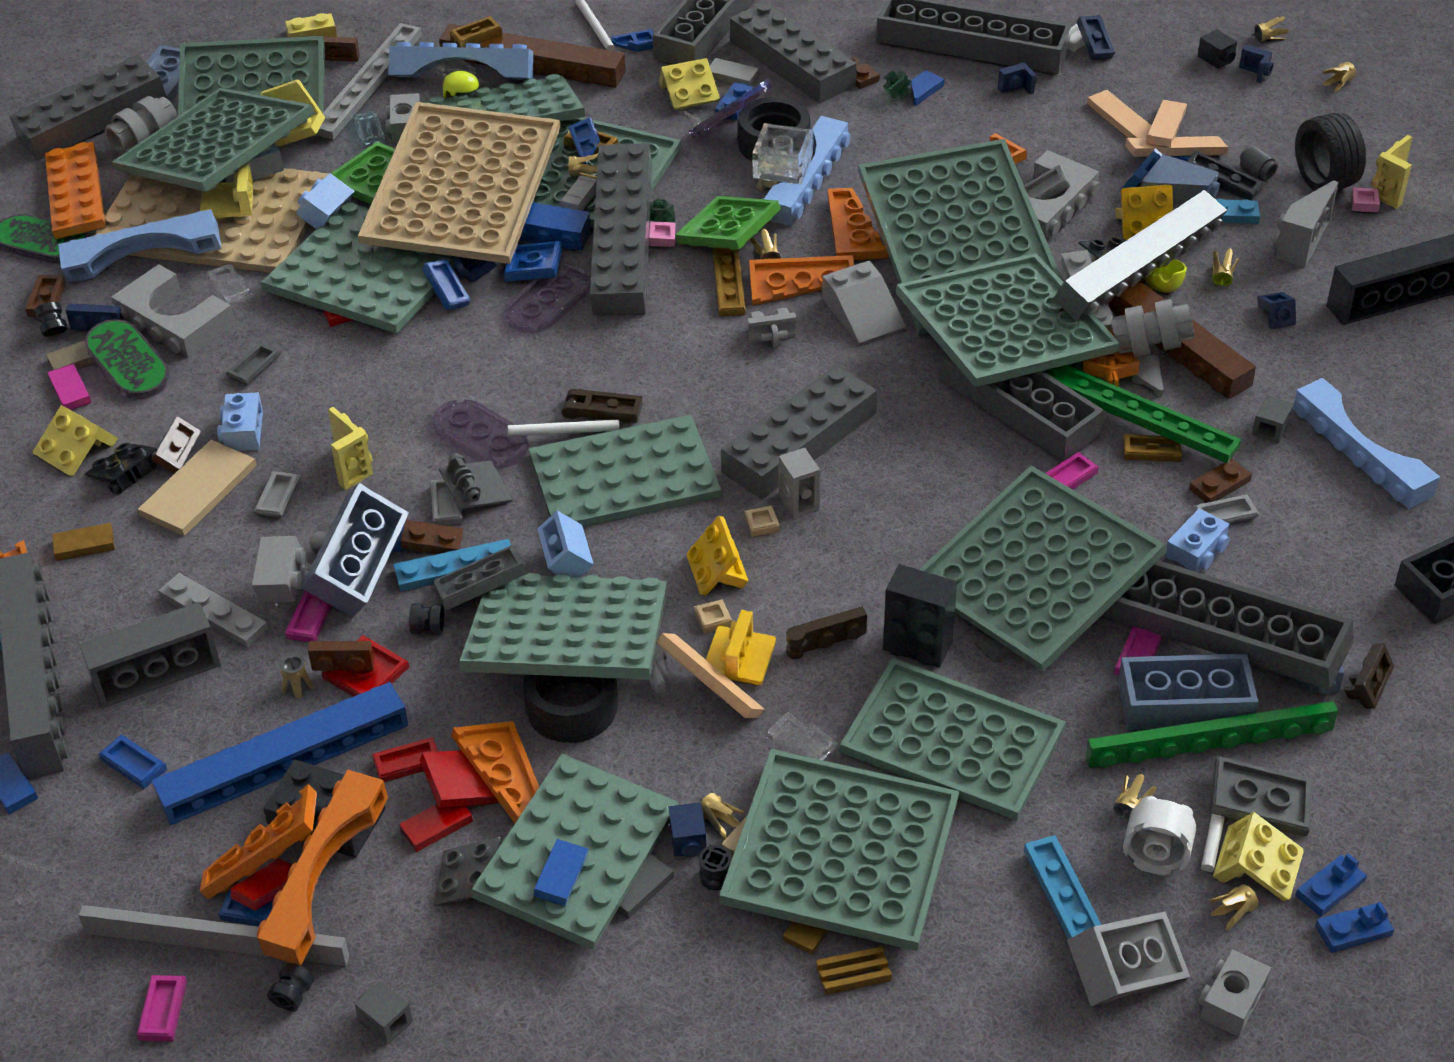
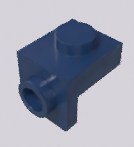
[1239,44,1274,83]
[453,256,497,282]

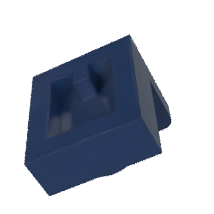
[997,62,1037,94]
[1257,292,1296,329]

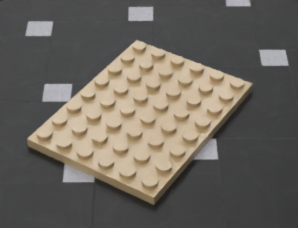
[358,102,560,264]
[93,168,329,273]

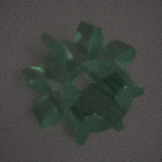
[883,69,912,99]
[650,199,675,223]

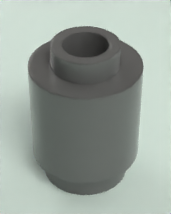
[1240,146,1278,181]

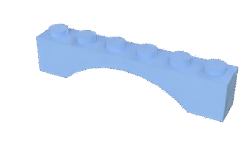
[388,42,534,80]
[764,116,851,226]
[58,209,222,283]
[1293,378,1440,509]

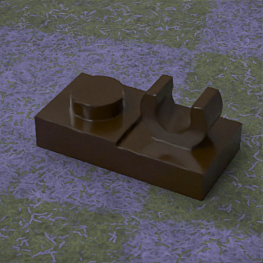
[1344,643,1395,709]

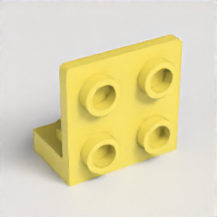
[659,58,720,110]
[260,79,325,146]
[1371,135,1413,209]
[200,163,253,219]
[33,405,118,476]
[328,407,373,490]
[1213,812,1304,901]

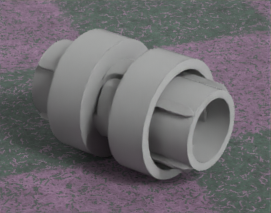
[105,96,178,154]
[1112,299,1195,357]

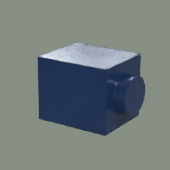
[668,802,707,857]

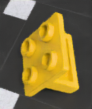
[1115,185,1173,240]
[686,516,749,596]
[706,610,776,685]

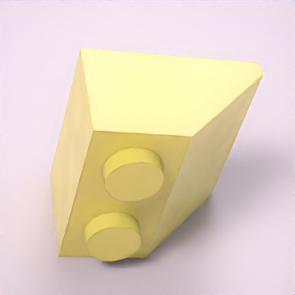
[285,13,337,38]

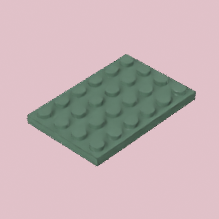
[178,36,325,116]
[423,74,585,122]
[529,415,722,527]
[840,658,1066,821]
[471,753,678,950]

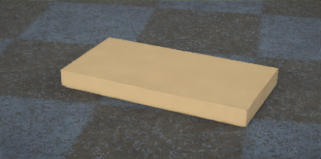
[138,440,257,536]

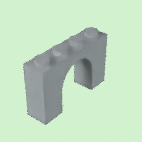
[1028,150,1100,240]
[111,264,235,358]

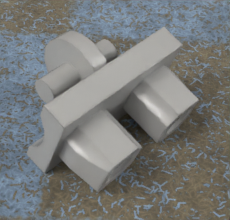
[747,308,796,348]

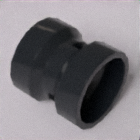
[34,302,68,337]
[409,603,445,635]
[699,845,732,891]
[267,963,314,1012]

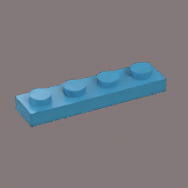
[394,539,511,592]
[1024,835,1102,939]

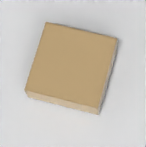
[744,506,780,537]
[694,599,732,634]

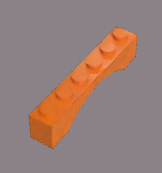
[257,769,388,966]

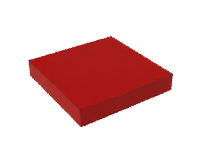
[321,635,410,697]
[420,750,499,808]

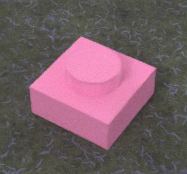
[1351,187,1380,213]
[649,221,676,247]

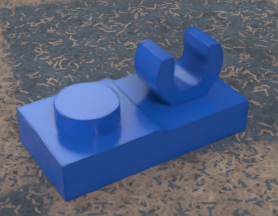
[1295,853,1367,917]
[1315,902,1394,953]

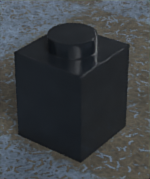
[1197,29,1237,69]

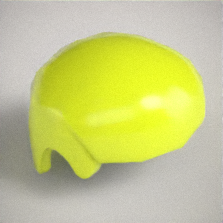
[443,71,479,98]
[1143,260,1187,293]

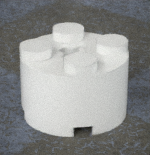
[1123,796,1196,876]

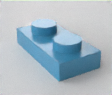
[1216,199,1260,224]

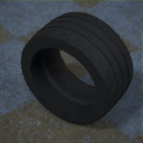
[737,97,811,164]
[1295,112,1366,191]
[523,675,618,743]

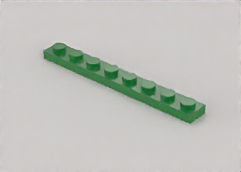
[1043,365,1242,463]
[1085,701,1338,768]

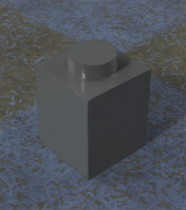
[1252,395,1294,443]
[355,981,413,1045]

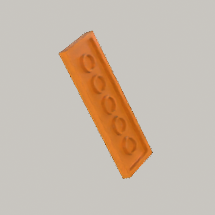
[45,142,106,239]

